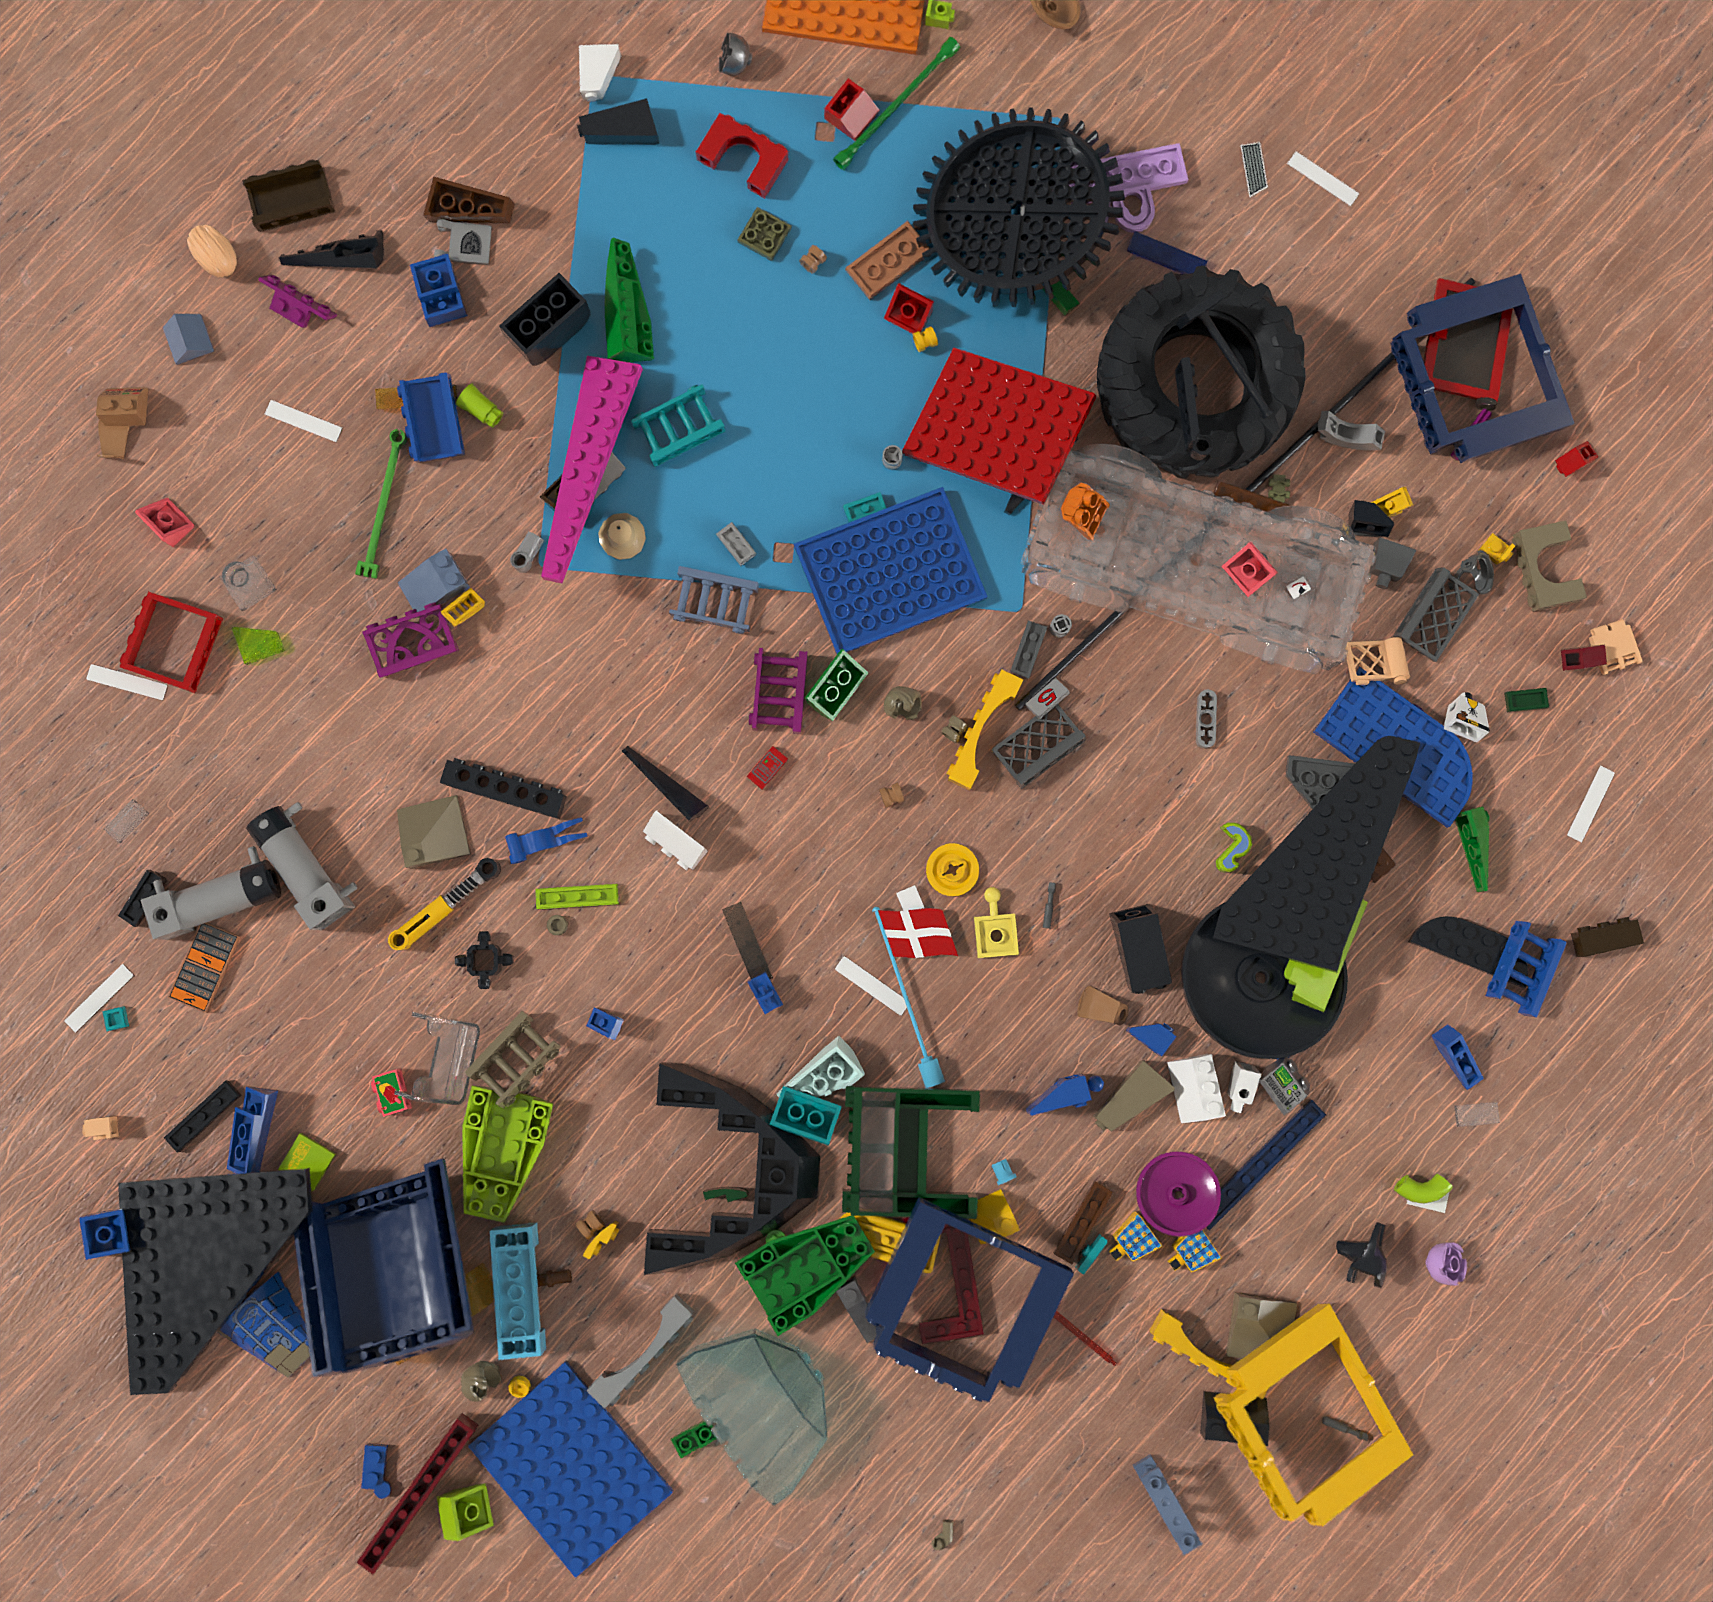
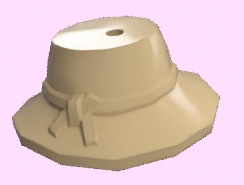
[598,513,646,560]

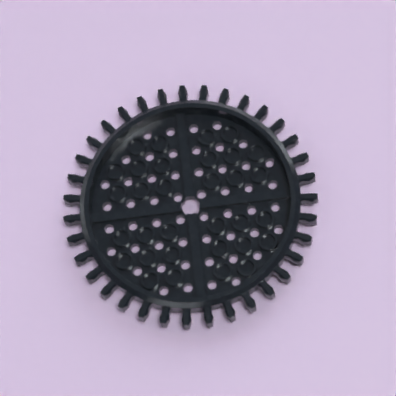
[913,107,1125,307]

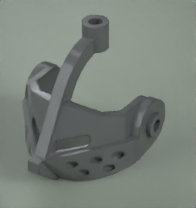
[1448,550,1494,595]

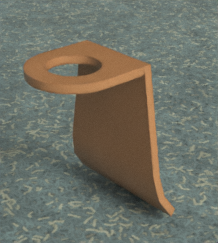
[97,420,130,459]
[1077,986,1128,1025]

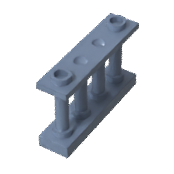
[669,566,759,634]
[1133,1455,1202,1555]

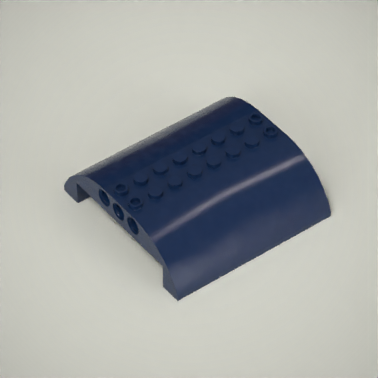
[294,1158,474,1377]

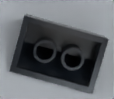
[1200,1391,1270,1446]

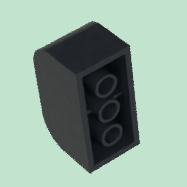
[499,273,591,366]

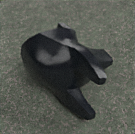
[1336,1222,1387,1288]

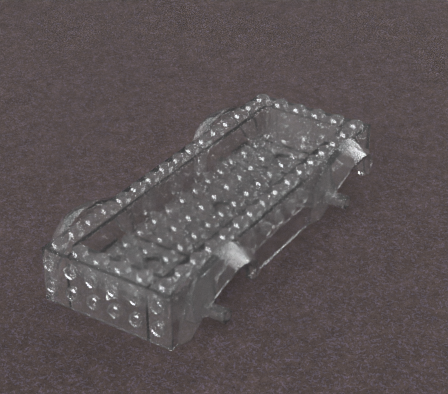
[1020,444,1377,674]

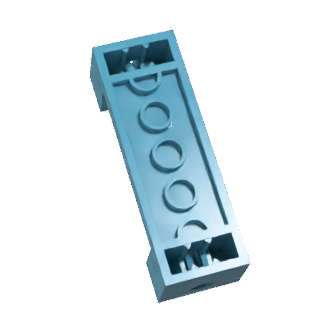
[490,1222,546,1360]

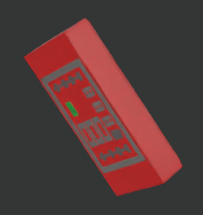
[746,746,788,790]

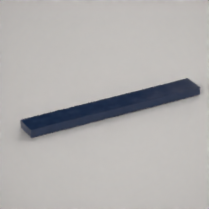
[1206,1099,1326,1231]

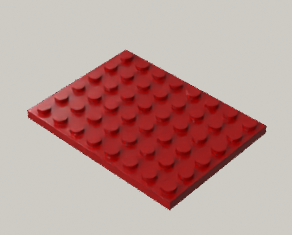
[902,348,1096,505]

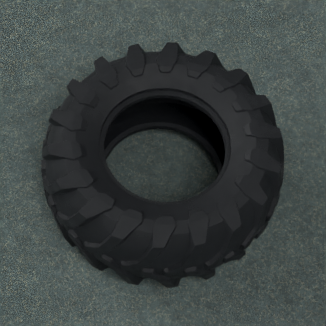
[1097,265,1306,478]

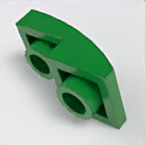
[670,1418,719,1459]

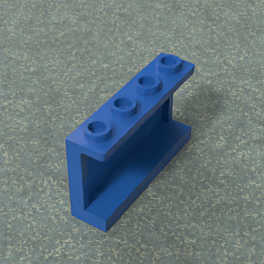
[397,372,465,463]

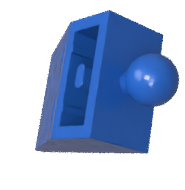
[1026,1073,1104,1116]

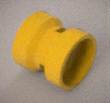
[912,326,938,353]

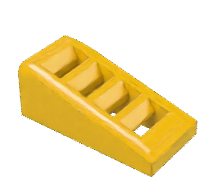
[441,588,485,627]

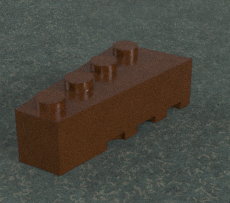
[423,176,515,224]

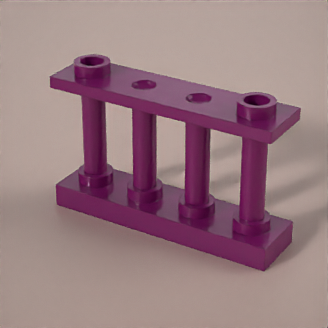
[749,648,808,734]

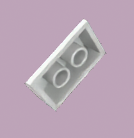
[643,811,708,870]
[1167,1054,1226,1123]

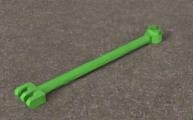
[356,429,407,579]

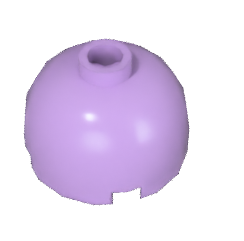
[1426,1242,1467,1286]

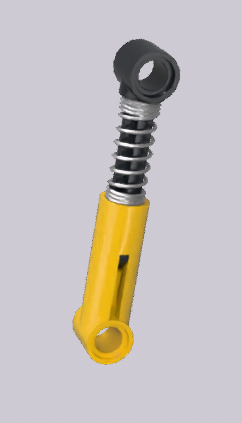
[388,858,501,951]

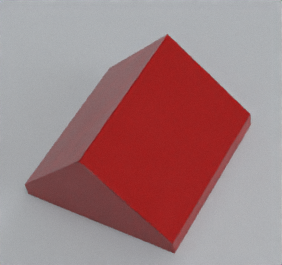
[884,283,934,334]

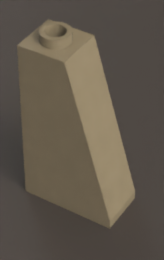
[1093,1060,1175,1131]

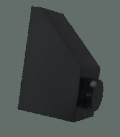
[1348,500,1394,537]

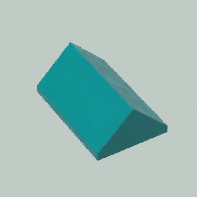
[770,1086,842,1146]

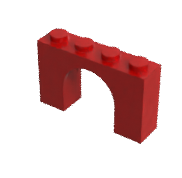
[696,113,789,199]

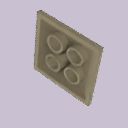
[397,795,471,869]
[1226,1292,1297,1358]

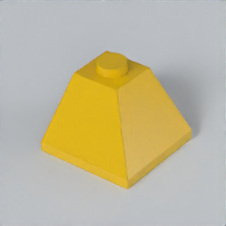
[969,1189,1020,1245]

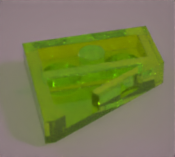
[232,627,285,665]

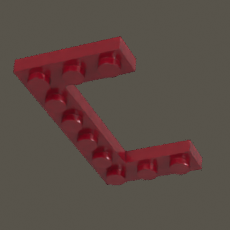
[902,1217,984,1344]

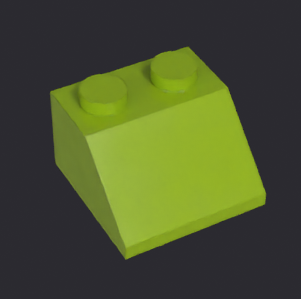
[437,1483,494,1541]

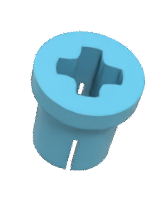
[991,1159,1017,1186]

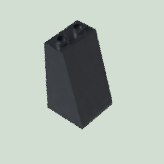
[1109,904,1172,994]

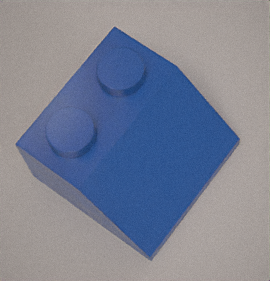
[79,1209,130,1260]

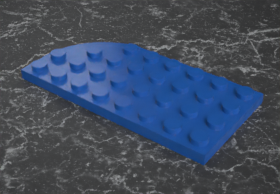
[1313,667,1473,828]

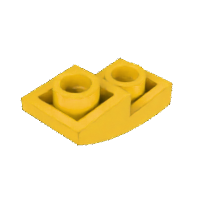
[583,1221,620,1259]

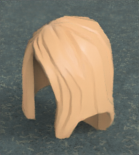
[187,225,237,277]

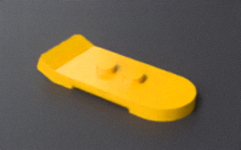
[839,1210,940,1273]

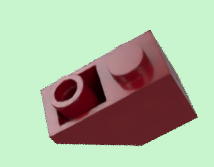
[1561,644,1607,671]

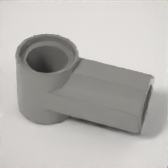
[510,531,544,573]

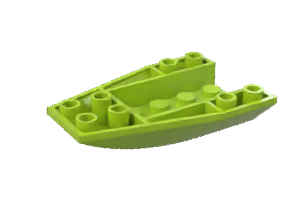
[462,1085,553,1223]

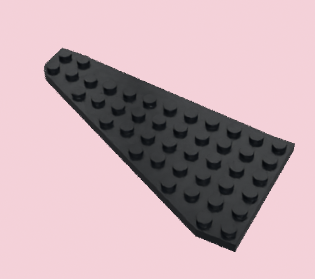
[1213,736,1420,973]

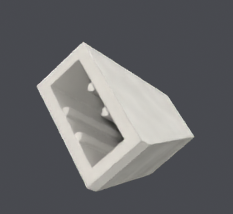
[579,44,621,102]

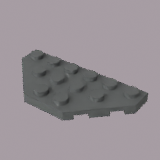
[1285,755,1355,809]

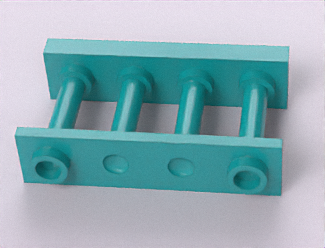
[631,384,726,467]

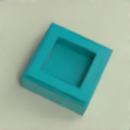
[102,1006,129,1031]

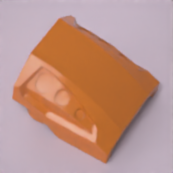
[1061,483,1110,541]

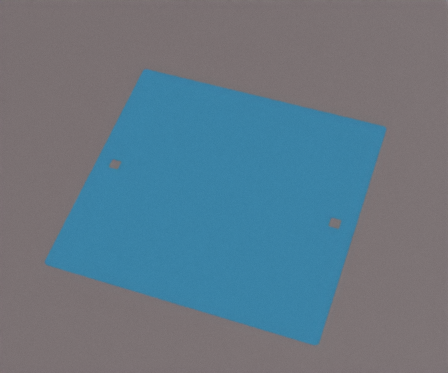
[538,76,1061,612]

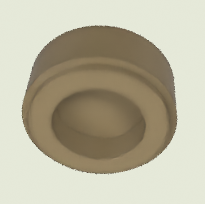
[547,915,568,936]

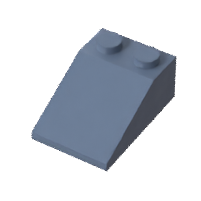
[398,548,471,612]

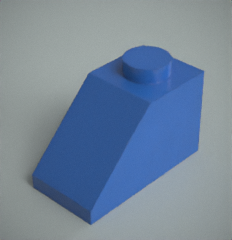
[1126,1023,1177,1056]

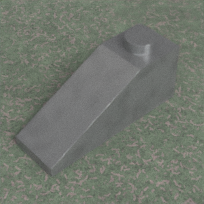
[836,1277,877,1343]

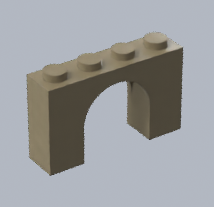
[1512,521,1587,612]

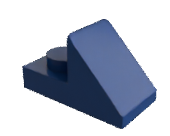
[586,1007,623,1040]

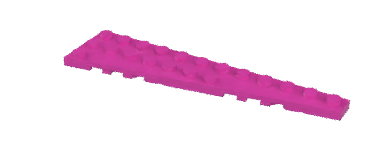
[541,355,643,583]

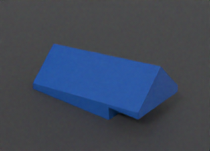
[227,1087,278,1174]

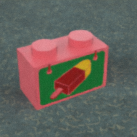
[371,1068,412,1117]

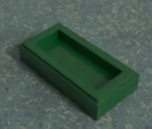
[1504,688,1549,713]

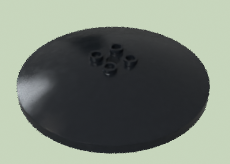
[1181,902,1348,1059]

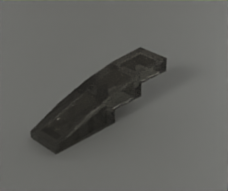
[722,902,773,979]

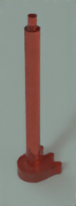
[1054,1311,1117,1366]

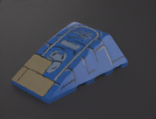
[217,1272,310,1378]

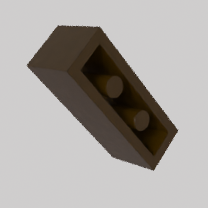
[1570,917,1644,957]

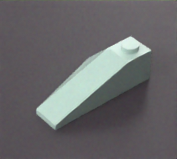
[776,1036,865,1097]

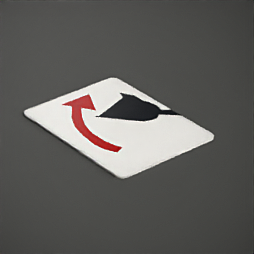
[1286,577,1311,599]

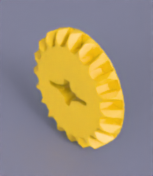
[926,843,979,896]

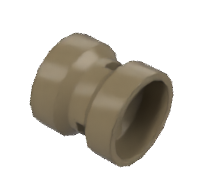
[941,715,968,743]

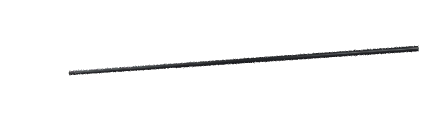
[1015,278,1476,711]

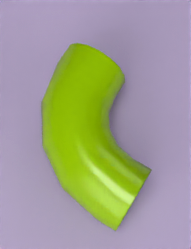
[1394,1173,1453,1204]

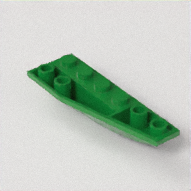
[605,238,654,362]

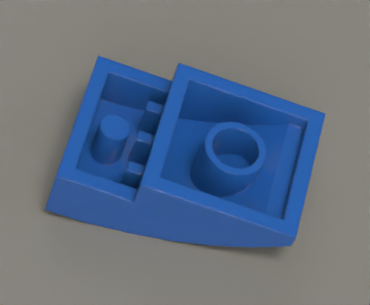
[410,254,467,327]

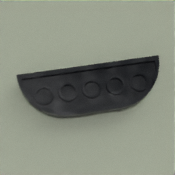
[1408,916,1528,988]

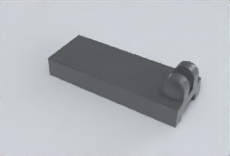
[1010,620,1047,678]

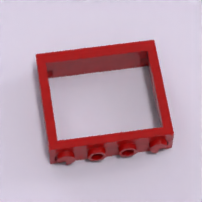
[119,591,223,693]

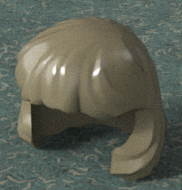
[883,686,922,720]
[461,1361,502,1402]

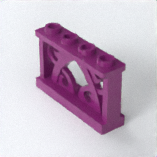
[362,602,459,678]

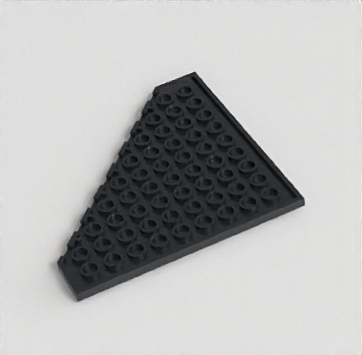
[118,1168,313,1395]

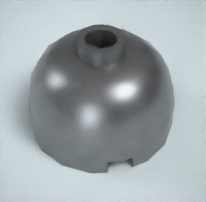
[719,32,752,75]

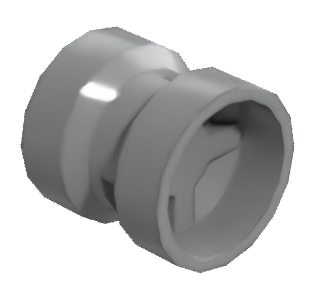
[882,445,903,470]
[1049,614,1072,638]

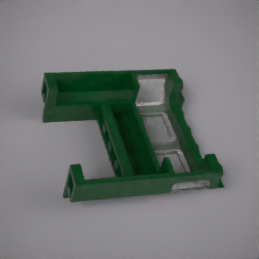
[842,1086,980,1219]

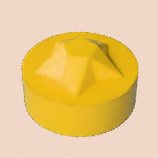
[508,1376,531,1398]

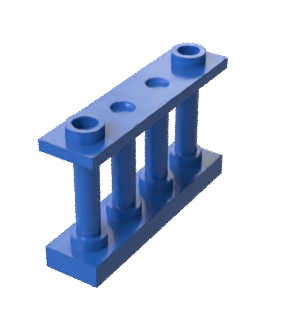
[1485,921,1567,1018]

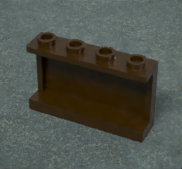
[242,160,336,232]

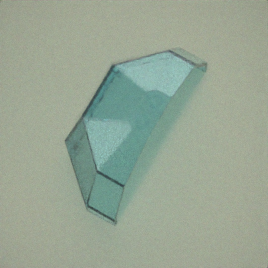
[676,1329,828,1506]

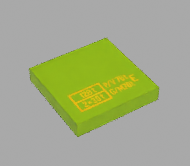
[278,1133,336,1191]

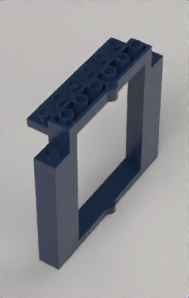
[1390,274,1575,463]
[865,1197,1074,1403]

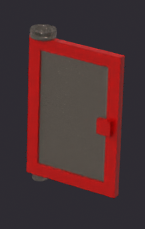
[1423,278,1513,411]

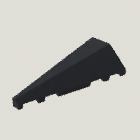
[279,230,384,268]
[622,746,709,822]

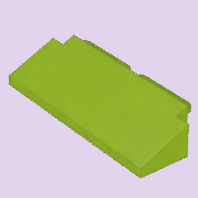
[1284,900,1368,1012]

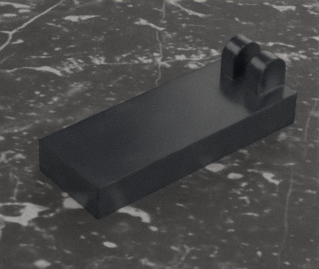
[118,869,167,927]

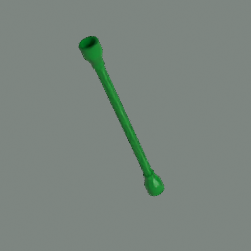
[833,37,960,170]

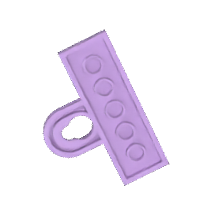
[1069,143,1188,233]

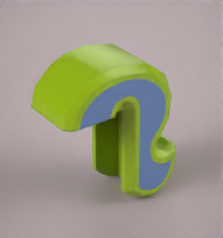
[1216,822,1252,873]

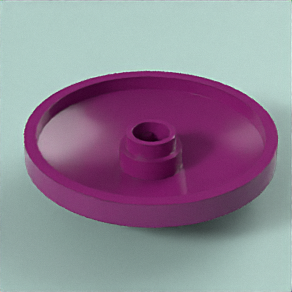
[1136,1151,1221,1237]

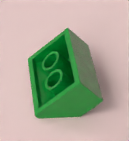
[805,649,869,721]

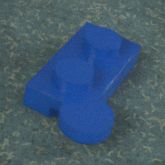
[361,1443,392,1499]

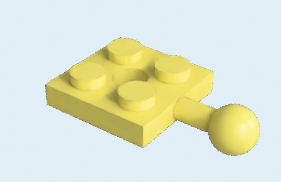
[974,887,1019,958]

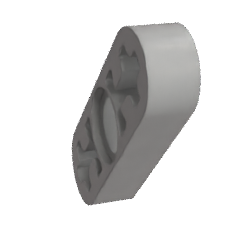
[1196,689,1217,749]

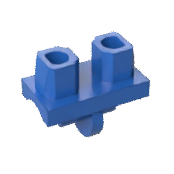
[748,972,783,1014]

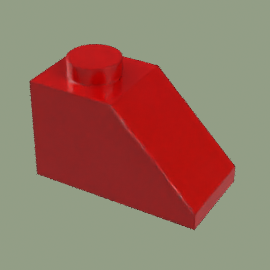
[1555,441,1598,477]

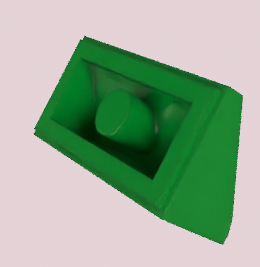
[1042,281,1080,316]

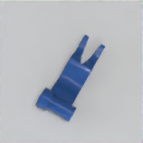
[505,817,588,864]

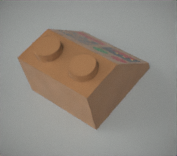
[96,387,148,426]

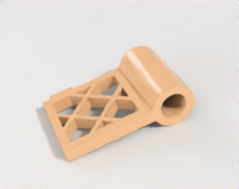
[1344,637,1410,685]

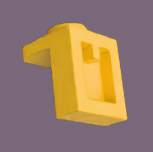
[1478,533,1515,565]

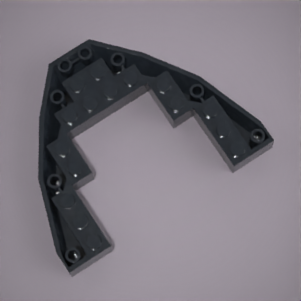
[644,1062,820,1275]

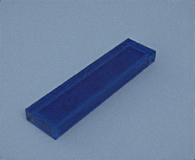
[1127,231,1208,274]

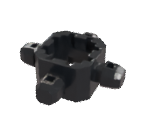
[455,931,514,989]

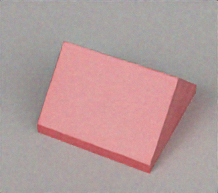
[135,497,195,547]
[1221,542,1278,597]

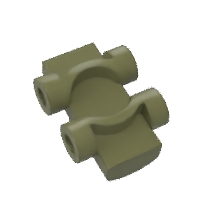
[1268,475,1290,503]

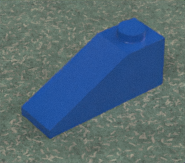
[1432,1024,1484,1090]

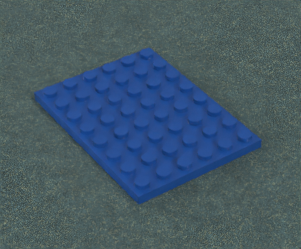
[794,487,987,654]
[468,1361,673,1578]

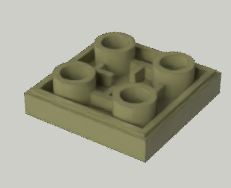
[738,207,792,261]

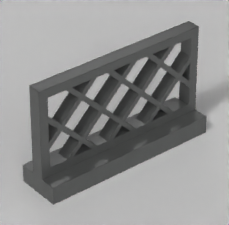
[1393,567,1479,662]
[991,704,1086,789]

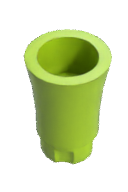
[456,383,504,428]

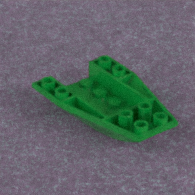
[735,1215,875,1336]

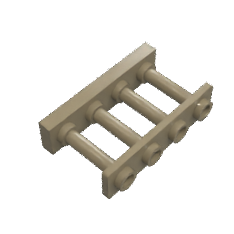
[464,1011,561,1108]

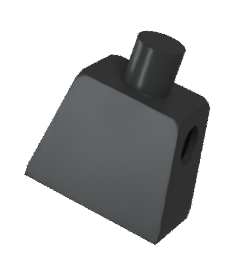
[1370,537,1416,589]

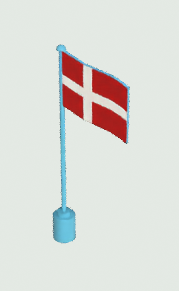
[872,907,958,1088]

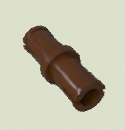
[537,1269,572,1288]

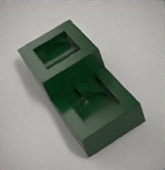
[703,1187,749,1202]

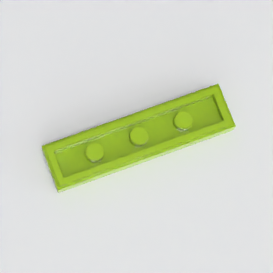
[535,884,619,909]

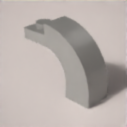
[1318,411,1385,450]

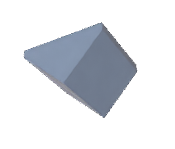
[163,314,214,365]

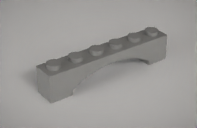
[587,1294,694,1408]

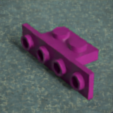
[258,274,337,328]

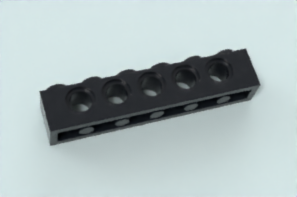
[440,758,567,820]

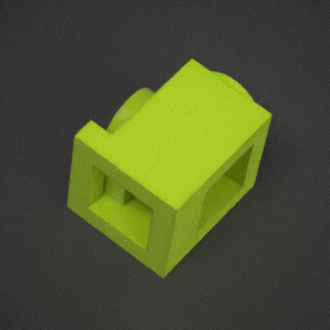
[925,0,955,29]

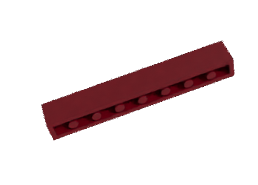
[356,1413,479,1575]

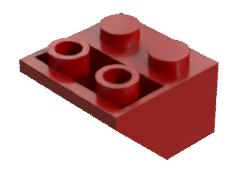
[824,78,879,141]

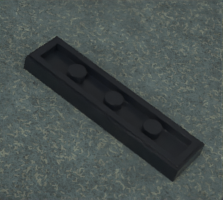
[164,1080,241,1153]

